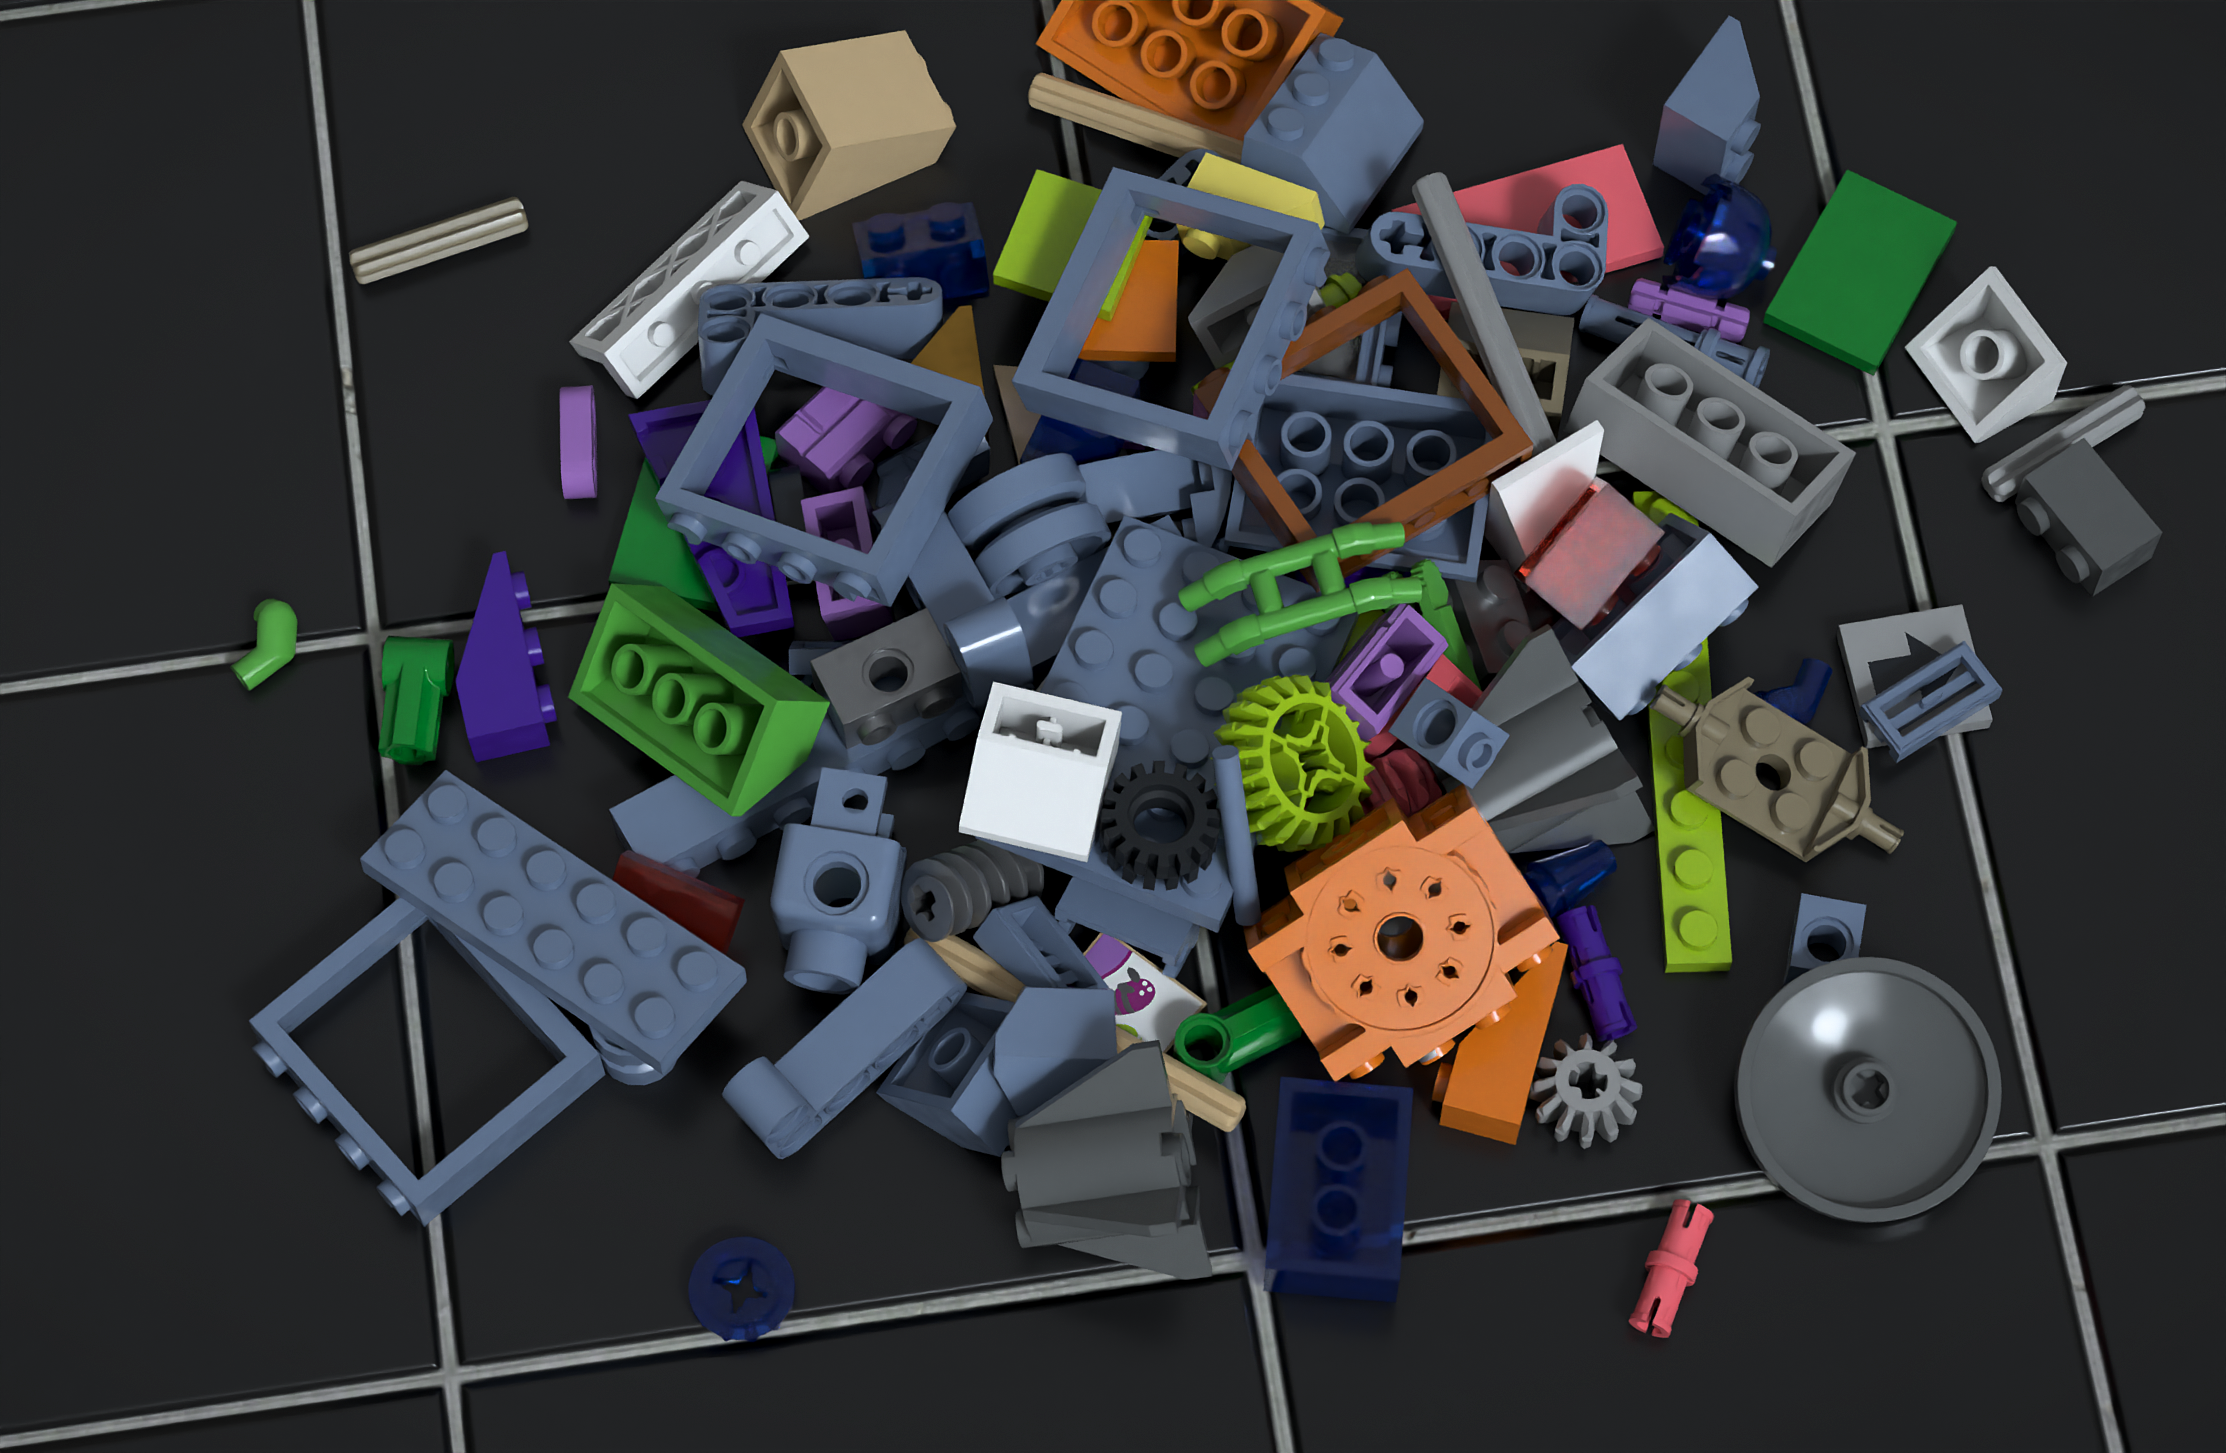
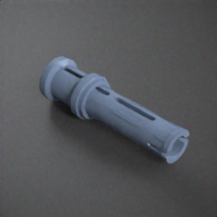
[1579,294,1770,389]

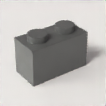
[2015,438,2163,597]

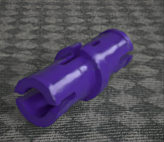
[1556,905,1638,1042]

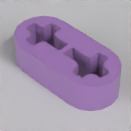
[560,385,597,499]

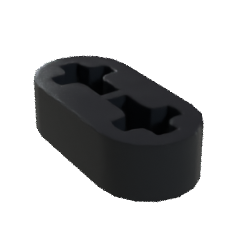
[768,465,806,582]

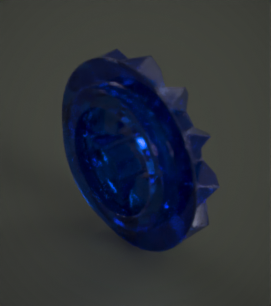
[689,1237,795,1343]

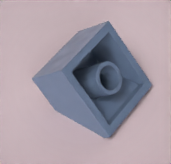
[1653,15,1761,200]
[876,992,1018,1157]

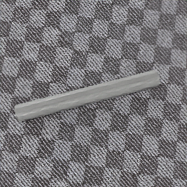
[1412,172,1557,459]

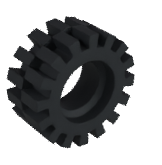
[1099,761,1221,890]

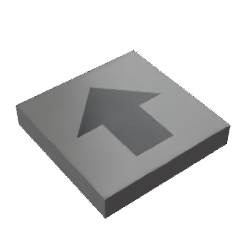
[1836,604,1993,749]

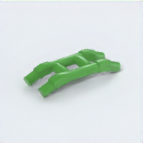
[1178,522,1422,667]

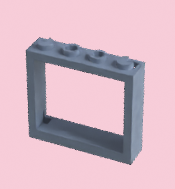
[1012,167,1331,471]
[655,313,993,607]
[249,897,606,1226]

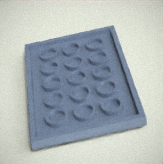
[975,515,1360,933]

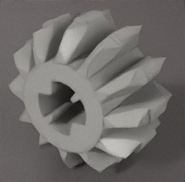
[1529,1033,1642,1149]

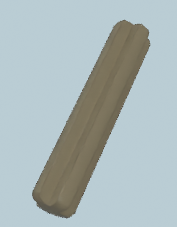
[349,197,528,284]

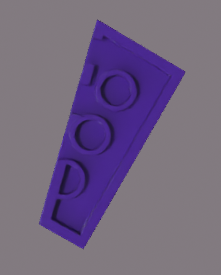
[628,400,794,637]

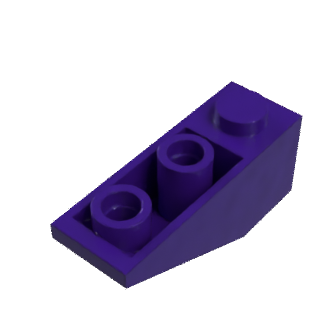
[456,551,557,762]

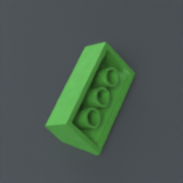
[568,583,830,817]

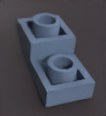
[1077,450,1203,527]
[1182,461,1235,554]

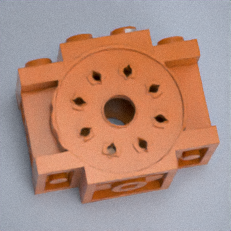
[1243,783,1560,1082]

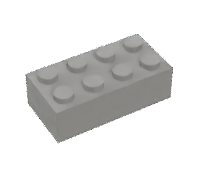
[1564,317,1856,568]

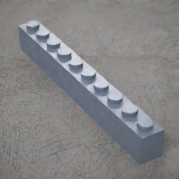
[609,515,1183,895]

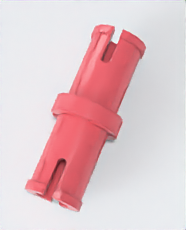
[1629,1199,1714,1338]

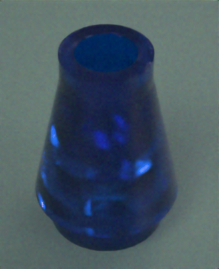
[1522,839,1617,918]

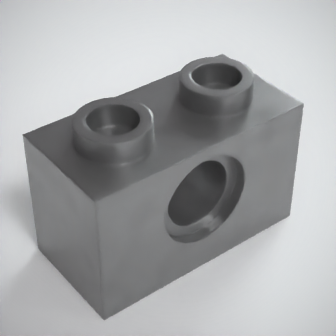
[810,608,963,749]

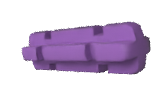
[1628,278,1750,343]

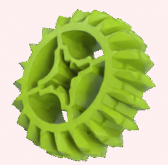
[1210,675,1375,852]

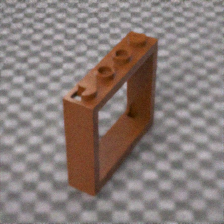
[1193,268,1534,593]

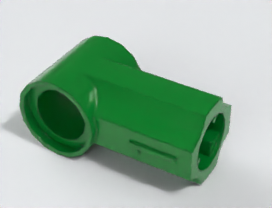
[378,636,455,765]
[1172,984,1302,1084]

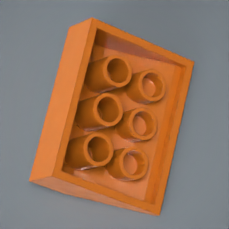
[1036,0,1344,141]

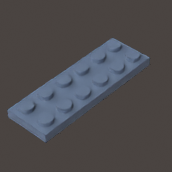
[360,770,747,1075]

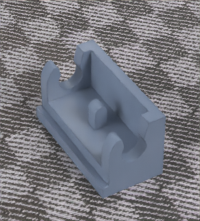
[1054,876,1200,979]

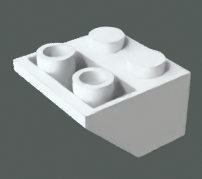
[959,682,1122,862]

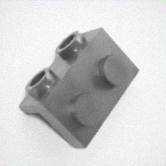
[1418,560,1534,688]

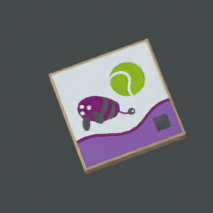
[1067,933,1207,1056]

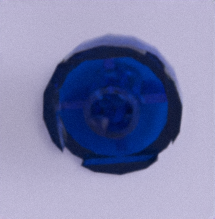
[1662,173,1777,301]

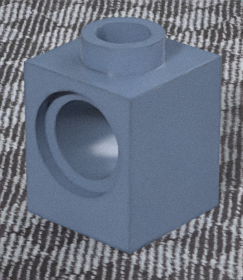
[1388,677,1510,789]
[1783,893,1866,986]

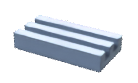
[1858,641,2003,763]

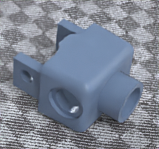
[770,767,908,995]

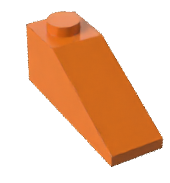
[1432,942,1568,1145]

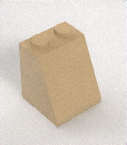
[742,30,957,220]

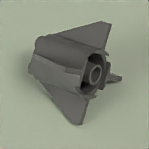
[1426,624,1655,853]
[1001,1040,1213,1280]

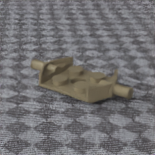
[1650,677,1904,862]

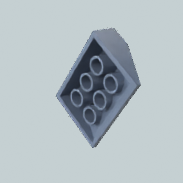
[1224,374,1493,582]

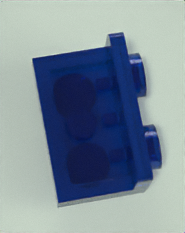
[852,202,990,300]

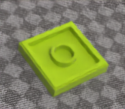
[993,169,1153,322]

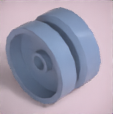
[948,453,1111,599]

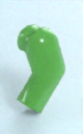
[230,598,298,691]

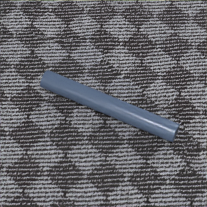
[1212,745,1262,926]

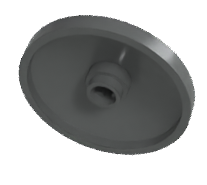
[1734,957,2002,1223]

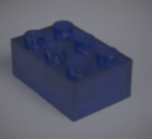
[1263,1077,1413,1302]

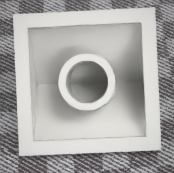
[1905,267,2067,443]

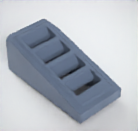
[973,895,1110,989]

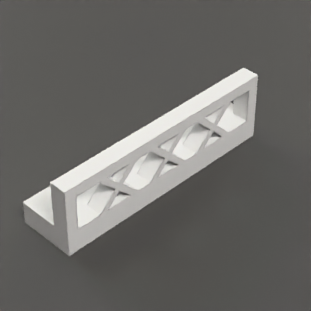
[569,181,810,399]

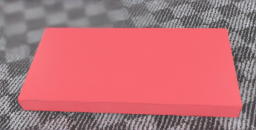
[1392,144,1664,320]

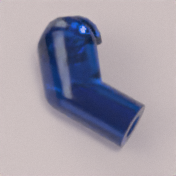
[1754,658,1833,724]

